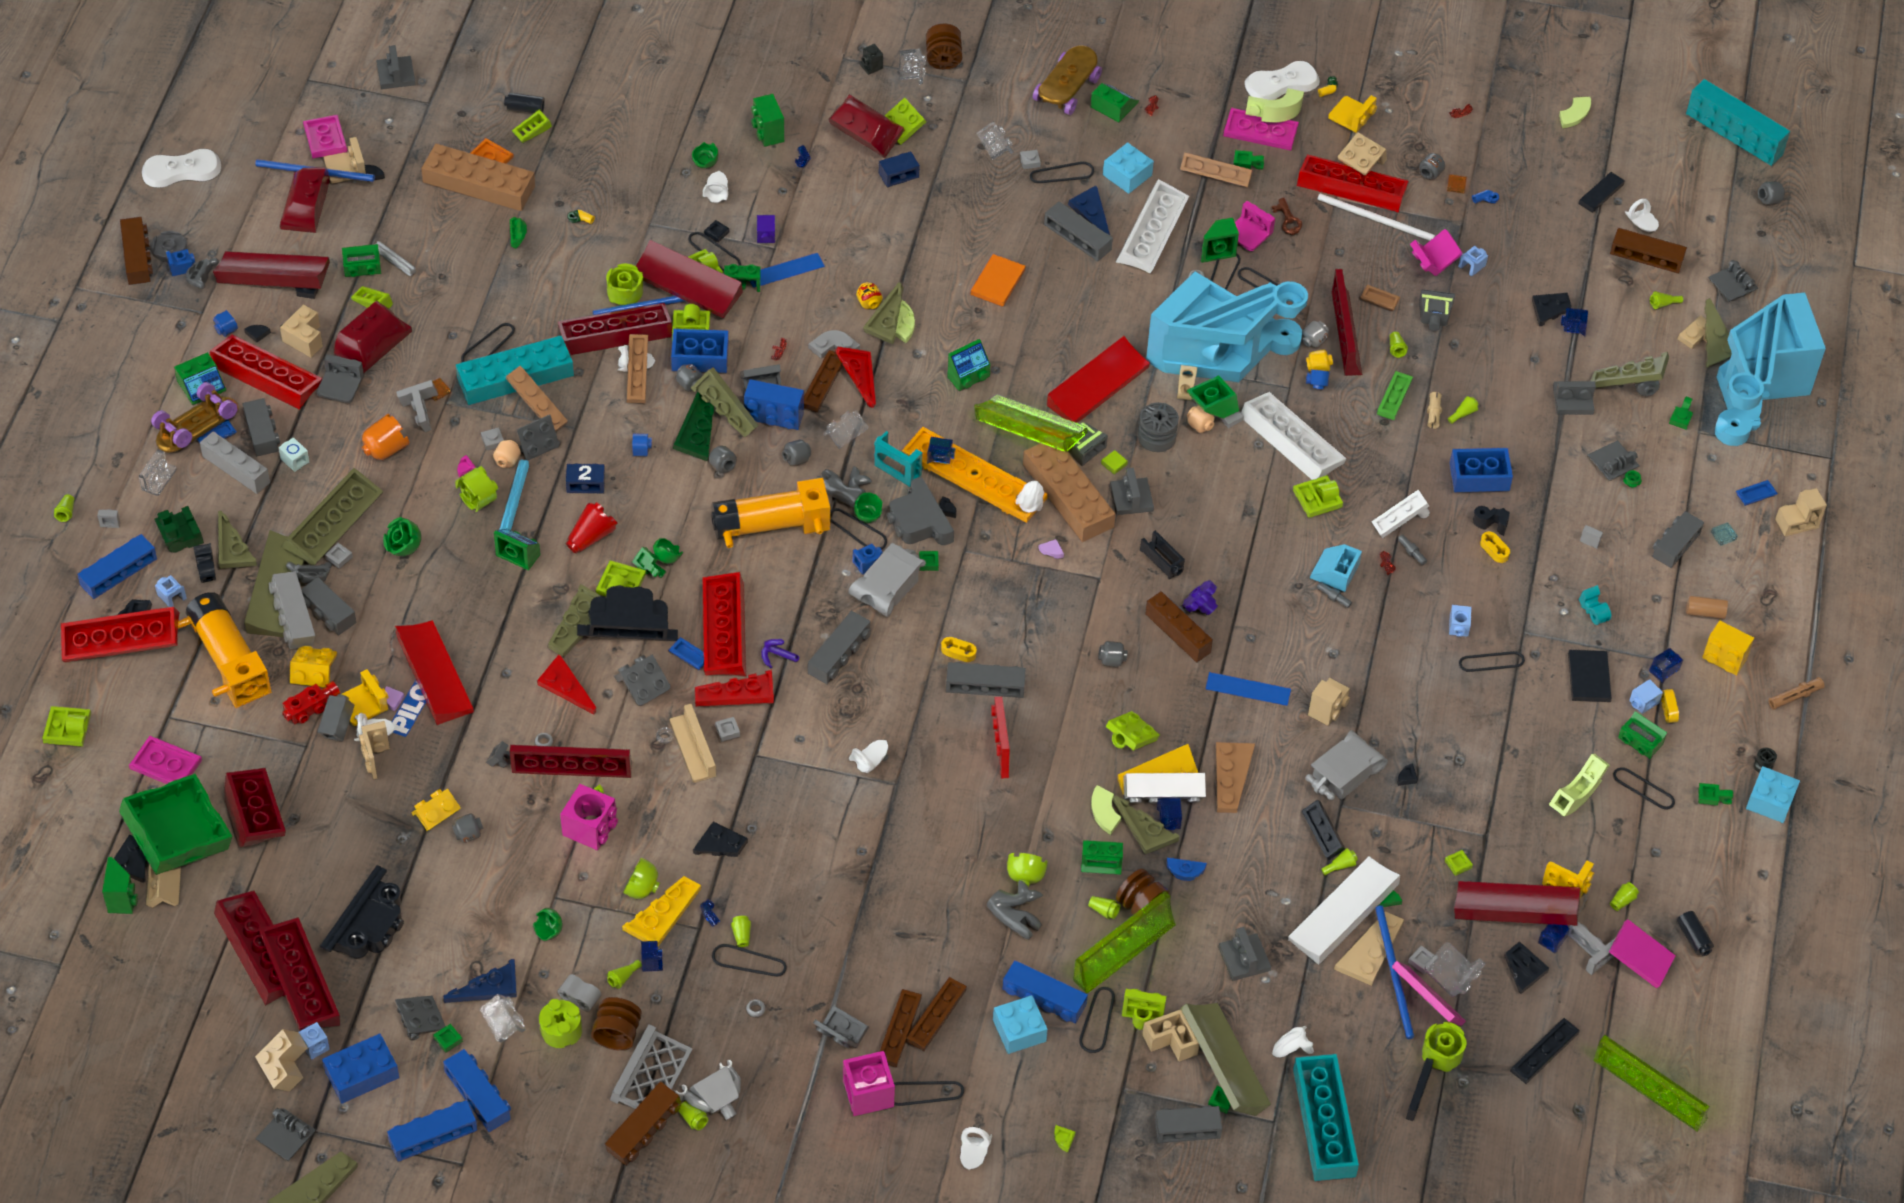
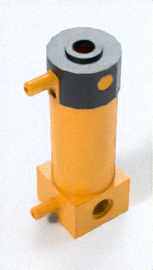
[711,478,830,548]
[178,592,272,708]

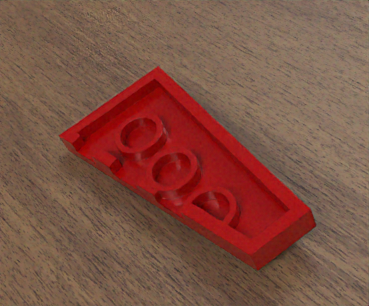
[695,670,774,707]
[991,697,1010,779]

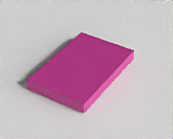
[303,115,347,159]
[129,736,202,784]
[1609,920,1676,988]

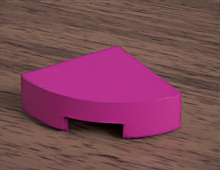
[457,455,476,478]

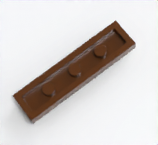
[804,350,843,413]
[906,977,967,1051]
[879,989,922,1067]

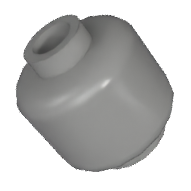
[1302,321,1329,348]

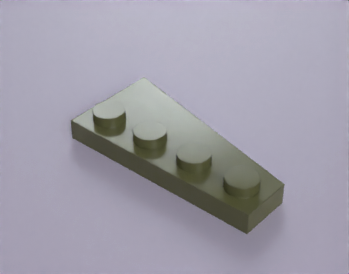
[1591,352,1669,388]
[691,367,759,437]
[548,584,600,657]
[268,1151,358,1203]

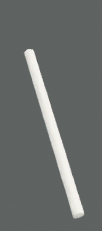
[1318,193,1435,241]

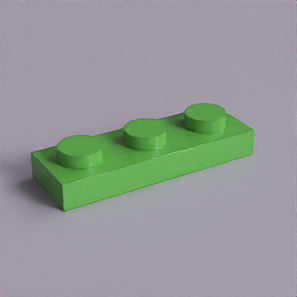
[1377,371,1413,420]

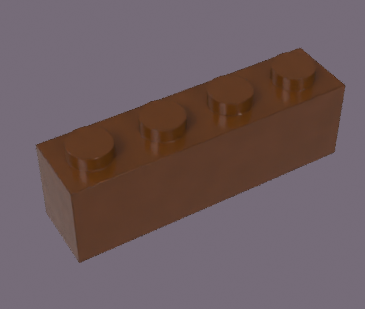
[120,216,153,285]
[1610,228,1687,274]
[1145,591,1213,663]
[605,1081,682,1166]

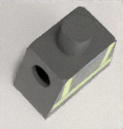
[1419,289,1455,331]
[1062,422,1108,466]

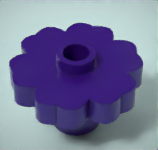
[1182,580,1218,615]

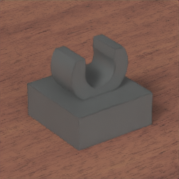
[486,741,510,768]

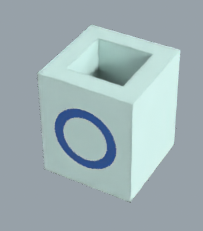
[278,438,309,472]

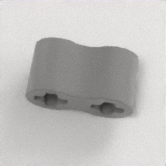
[557,974,602,1012]

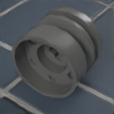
[1138,402,1179,452]

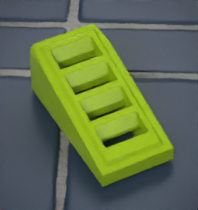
[512,110,552,143]
[351,286,393,308]

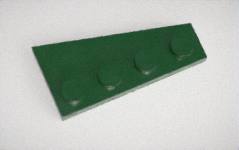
[673,391,714,462]

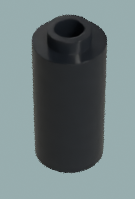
[504,92,545,113]
[1677,911,1714,956]

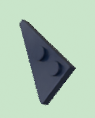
[1068,185,1110,235]
[443,959,517,1003]

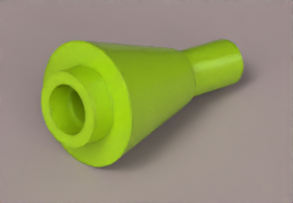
[1650,291,1683,309]
[1448,396,1479,424]
[1321,848,1358,875]
[607,960,642,989]

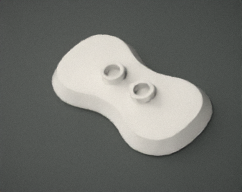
[1245,61,1320,100]
[142,149,221,187]

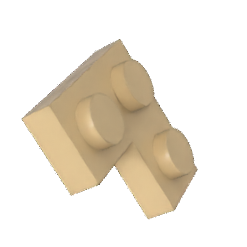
[1677,315,1707,349]

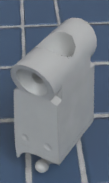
[849,543,926,617]
[1305,730,1388,800]

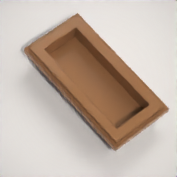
[1360,285,1400,311]

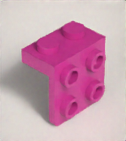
[1235,201,1275,251]
[1410,229,1462,276]

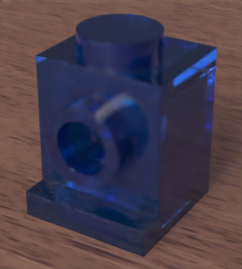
[1538,924,1570,953]
[641,941,663,972]

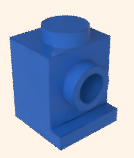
[166,249,195,277]
[853,544,883,575]

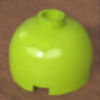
[1007,853,1048,887]
[623,858,660,899]

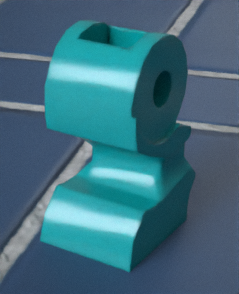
[1578,585,1612,625]

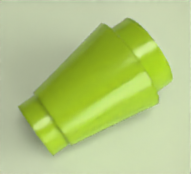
[1389,332,1408,358]
[54,494,75,522]
[1610,882,1639,911]
[1088,896,1120,919]
[731,916,751,947]
[678,1102,708,1131]

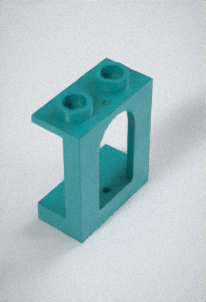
[874,431,922,487]

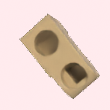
[1177,365,1197,400]

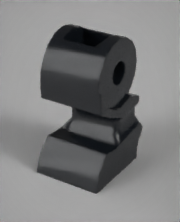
[1473,506,1510,536]
[193,543,216,583]

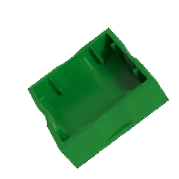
[119,774,233,875]

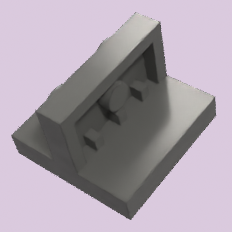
[376,45,416,90]
[740,364,782,392]
[1553,381,1596,415]
[1110,467,1154,515]
[1218,927,1271,981]

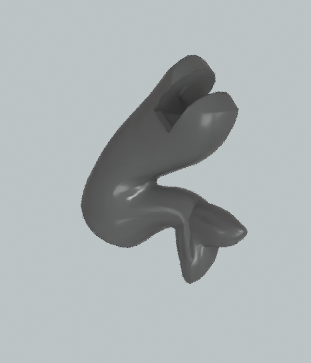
[816,466,872,508]
[987,880,1043,940]

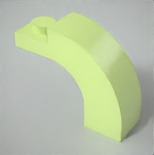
[1245,88,1304,122]
[1549,754,1610,816]

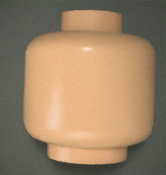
[1187,406,1214,433]
[493,440,521,468]

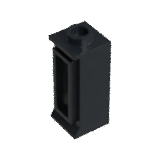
[1140,530,1185,580]

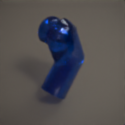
[795,145,811,168]
[700,899,720,927]

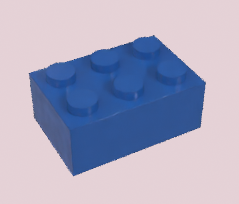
[671,329,729,373]
[744,380,804,430]
[1450,448,1513,492]
[322,1033,399,1104]

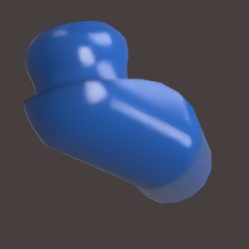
[1472,190,1499,203]

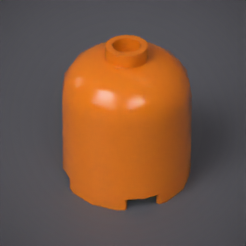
[362,413,410,460]

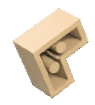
[280,304,323,358]
[1775,488,1827,536]
[1308,678,1350,726]
[1143,1009,1199,1062]
[255,1029,308,1091]

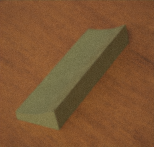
[281,468,383,565]
[245,530,305,637]
[1181,1003,1271,1116]

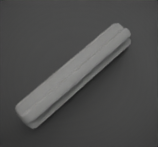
[375,241,416,276]

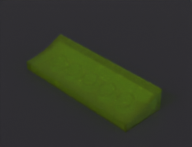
[974,395,1088,452]
[1073,891,1176,994]
[1593,1035,1710,1132]

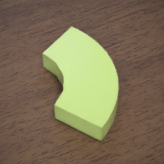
[1559,97,1591,128]
[895,300,915,343]
[1091,785,1121,835]

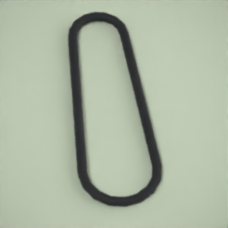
[1030,161,1094,183]
[688,232,741,272]
[1210,253,1241,290]
[461,323,515,362]
[830,508,887,550]
[712,944,787,977]
[1079,987,1115,1053]
[894,1081,964,1106]

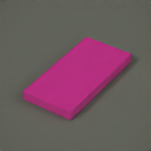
[1223,108,1299,151]
[1392,961,1466,1026]

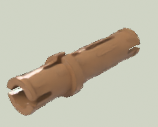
[1768,677,1825,710]

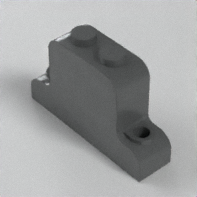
[887,476,954,545]

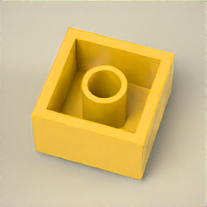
[1702,620,1754,676]

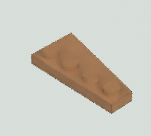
[1216,742,1255,813]

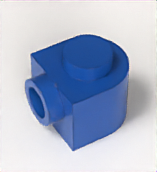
[213,310,238,336]
[1306,369,1330,389]
[632,433,652,456]

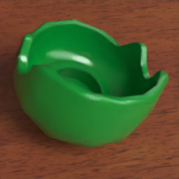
[692,142,719,169]
[854,492,883,523]
[653,538,683,564]
[533,908,563,941]

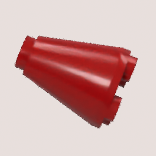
[565,502,618,554]

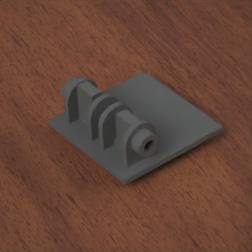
[1708,260,1758,302]
[517,414,559,461]
[1588,440,1640,481]
[395,995,445,1040]
[256,1108,316,1161]

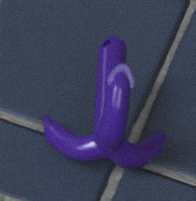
[761,639,800,668]

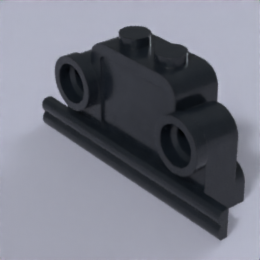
[577,585,678,641]
[320,865,404,958]

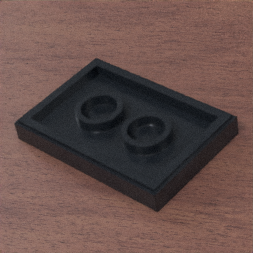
[1568,650,1612,702]

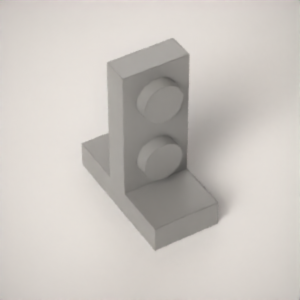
[396,380,438,432]
[1567,922,1616,975]

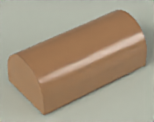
[1686,596,1728,619]

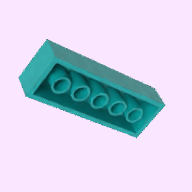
[1686,79,1790,166]
[455,335,574,405]
[1293,1054,1359,1181]

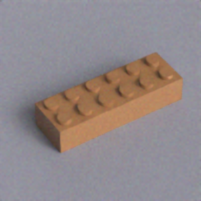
[421,143,535,211]
[1023,437,1116,542]

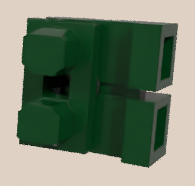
[154,506,204,553]

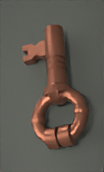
[1271,198,1302,235]

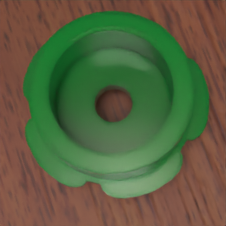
[1623,470,1642,488]

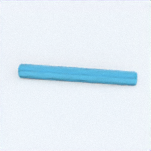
[500,459,529,530]

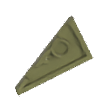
[863,282,904,344]
[1704,298,1732,368]
[218,511,257,569]
[1113,796,1180,854]

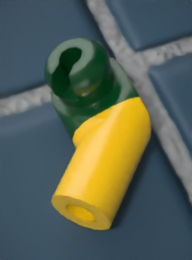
[1318,76,1338,97]
[567,210,595,224]

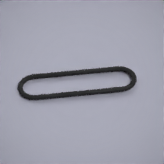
[1238,267,1288,302]
[1459,651,1525,672]
[1613,767,1675,809]

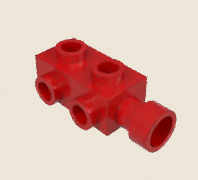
[282,681,340,725]

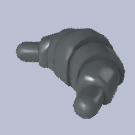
[186,258,219,289]
[286,562,332,585]

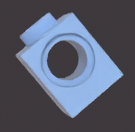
[1449,605,1471,636]
[1629,679,1663,714]
[299,1022,330,1060]

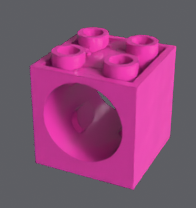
[560,784,618,851]
[843,1051,895,1116]

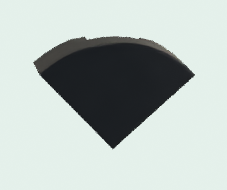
[365,165,385,182]
[244,325,271,343]
[939,496,957,518]
[1397,763,1418,786]

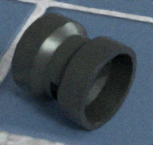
[1754,747,1777,773]

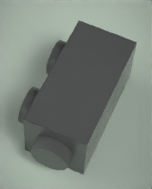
[317,694,355,741]

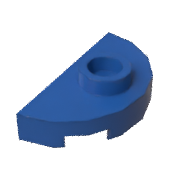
[1167,858,1207,881]

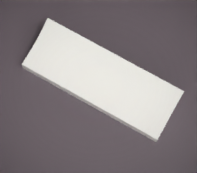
[1116,179,1189,273]
[1241,392,1346,480]
[1288,857,1400,965]

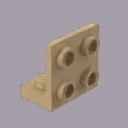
[1338,132,1387,175]
[324,137,366,184]
[359,721,390,779]

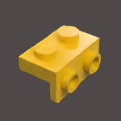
[411,788,461,831]

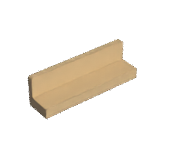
[670,704,716,783]
[146,864,181,908]

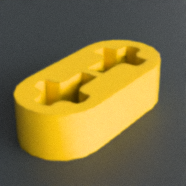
[1480,531,1510,563]
[941,637,977,662]
[1661,689,1679,723]

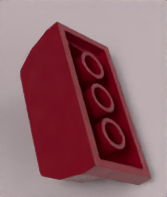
[828,94,905,158]
[280,167,330,233]
[334,301,412,374]
[224,768,286,847]

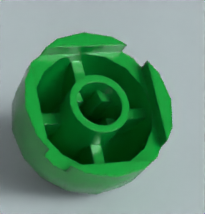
[383,517,422,557]

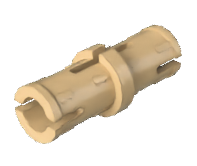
[1427,392,1442,429]

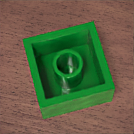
[751,94,784,147]

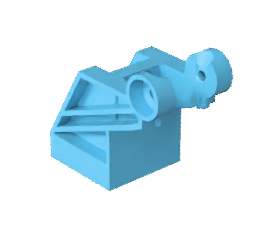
[1146,271,1308,382]
[1715,293,1826,446]

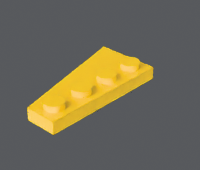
[1118,744,1198,795]
[622,876,701,949]

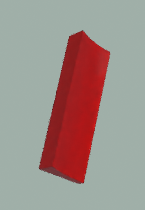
[1297,154,1409,213]
[209,334,323,410]
[1047,336,1150,426]
[702,572,746,677]
[61,607,180,662]
[395,620,474,725]

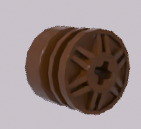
[926,23,963,70]
[1116,868,1170,923]
[591,997,642,1050]

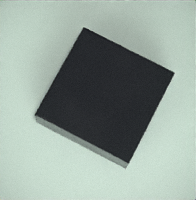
[704,220,729,242]

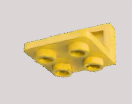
[1328,95,1377,133]
[290,646,337,687]
[341,669,389,726]
[1542,860,1595,898]

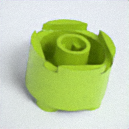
[606,263,643,305]
[455,466,498,512]
[539,999,582,1048]
[1422,1022,1467,1072]

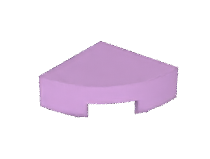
[1038,540,1064,558]
[385,686,404,712]

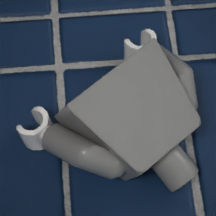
[675,1060,741,1120]

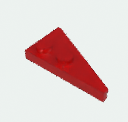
[835,346,876,408]
[537,654,597,715]

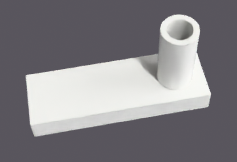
[1372,490,1430,538]

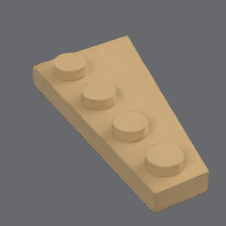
[1334,911,1404,986]

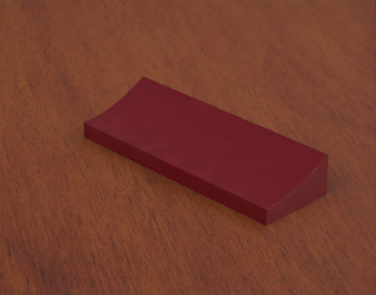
[636,240,743,319]
[213,251,330,289]
[1331,269,1363,376]
[558,303,672,355]
[510,745,632,778]
[1454,881,1581,926]
[214,890,284,1006]
[259,917,340,1031]

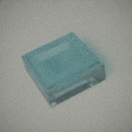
[1711,522,1738,546]

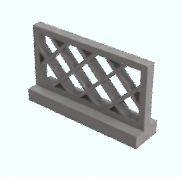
[610,1024,692,1109]

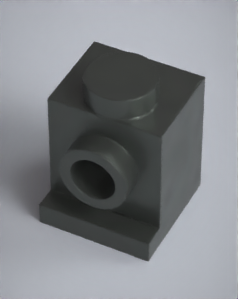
[860,43,883,75]

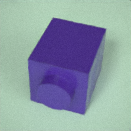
[757,215,775,243]

